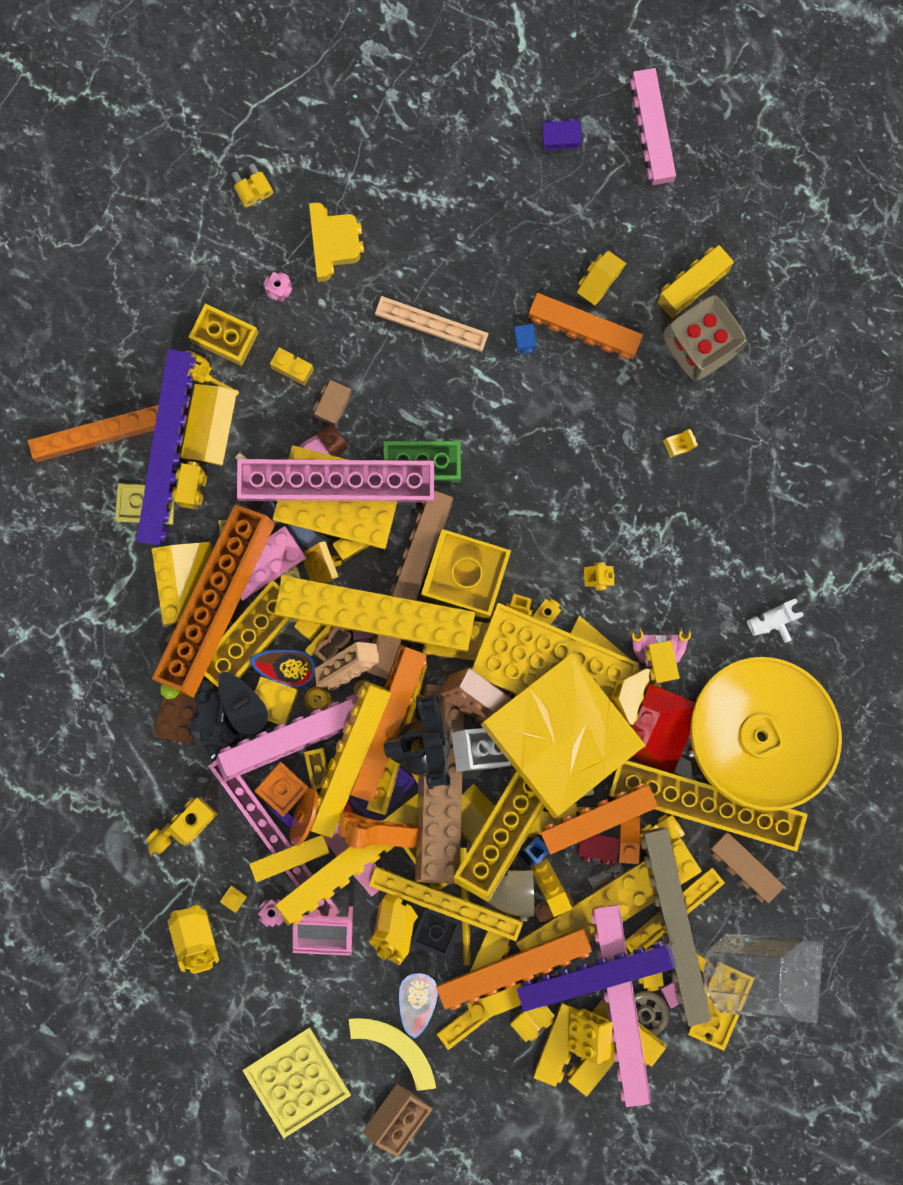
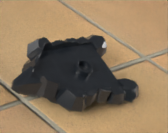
[189,680,246,761]

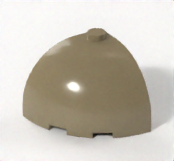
[478,869,534,921]

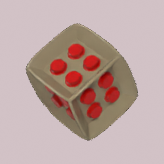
[663,295,747,382]

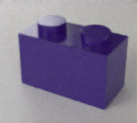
[542,119,582,150]

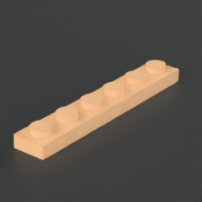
[375,296,488,352]

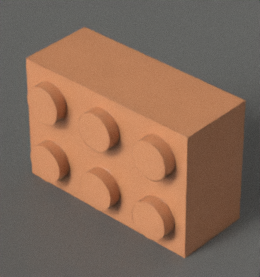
[440,668,512,725]

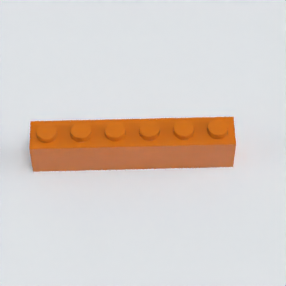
[528,293,643,360]
[540,783,658,855]

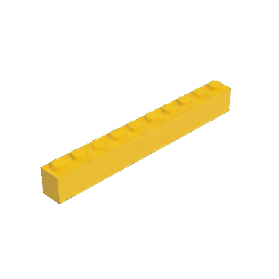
[274,793,418,926]

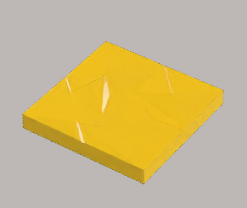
[481,653,645,818]

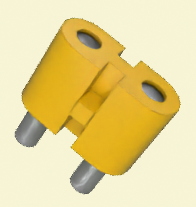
[232,164,273,207]

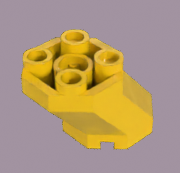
[369,894,418,965]
[168,905,219,974]

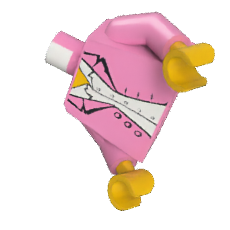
[630,628,691,667]

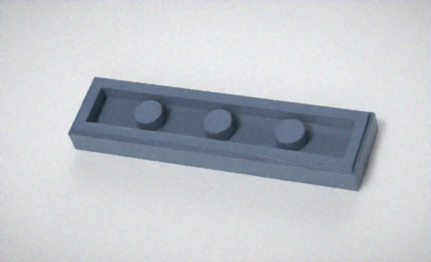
[258,501,330,549]

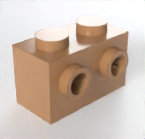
[313,380,352,427]

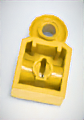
[146,798,218,856]

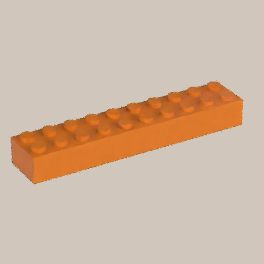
[152,505,276,698]

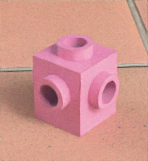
[264,272,292,302]
[258,898,284,927]

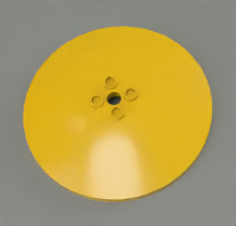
[690,657,842,812]

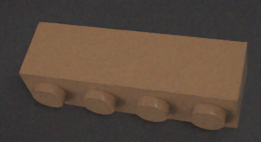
[709,832,785,903]

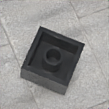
[411,907,462,958]

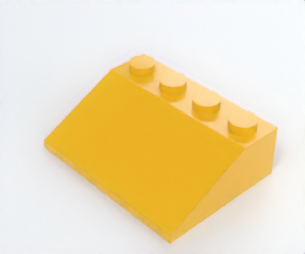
[152,542,213,626]

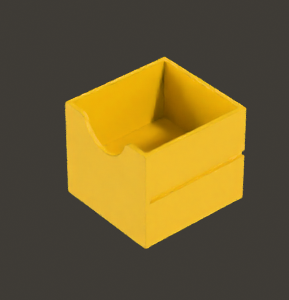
[421,529,511,621]

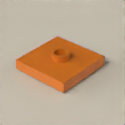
[254,762,309,817]

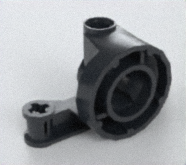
[383,691,451,789]

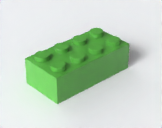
[384,441,461,483]

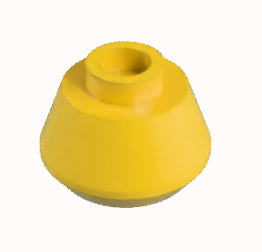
[305,687,331,712]

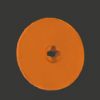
[290,788,318,846]

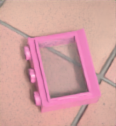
[293,907,353,955]

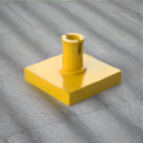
[303,541,342,584]

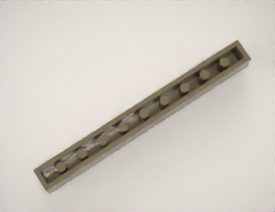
[640,827,711,1027]

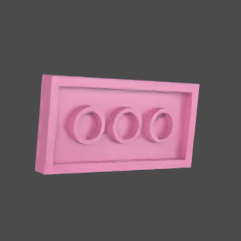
[241,526,307,601]

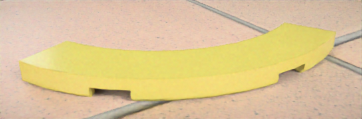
[349,1018,436,1091]

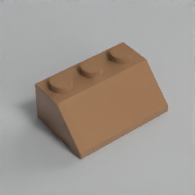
[362,1084,433,1157]

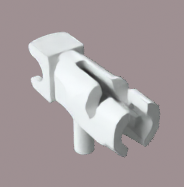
[747,599,803,643]

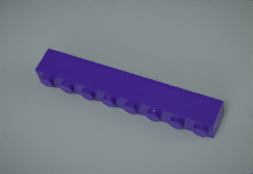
[517,941,677,1012]

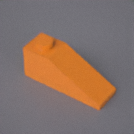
[617,815,640,864]

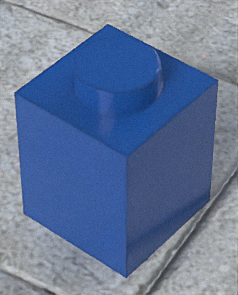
[514,324,537,355]
[518,837,549,865]

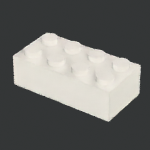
[451,728,513,772]

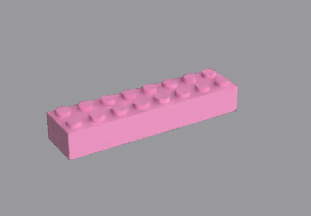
[216,694,359,782]

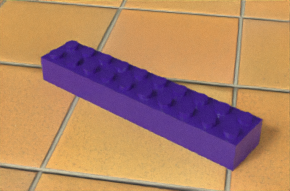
[136,349,196,545]

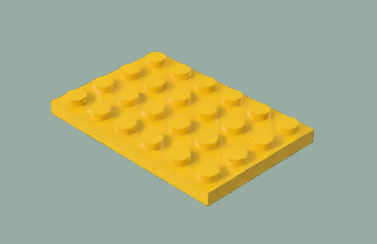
[273,445,397,549]

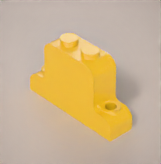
[309,203,364,282]

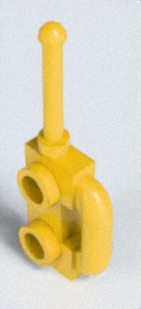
[185,351,239,396]

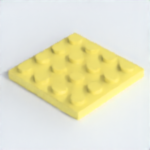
[242,1027,351,1138]

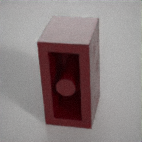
[577,835,620,865]

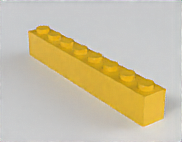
[310,681,391,838]

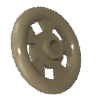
[634,991,669,1035]

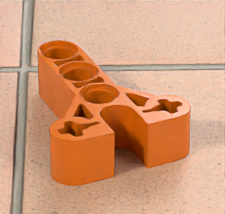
[337,812,420,849]

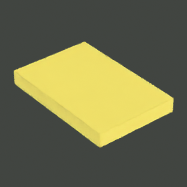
[115,483,175,525]

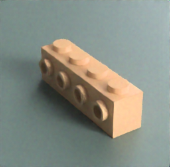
[315,642,379,690]

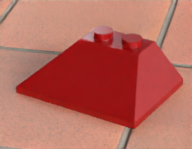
[631,683,695,774]

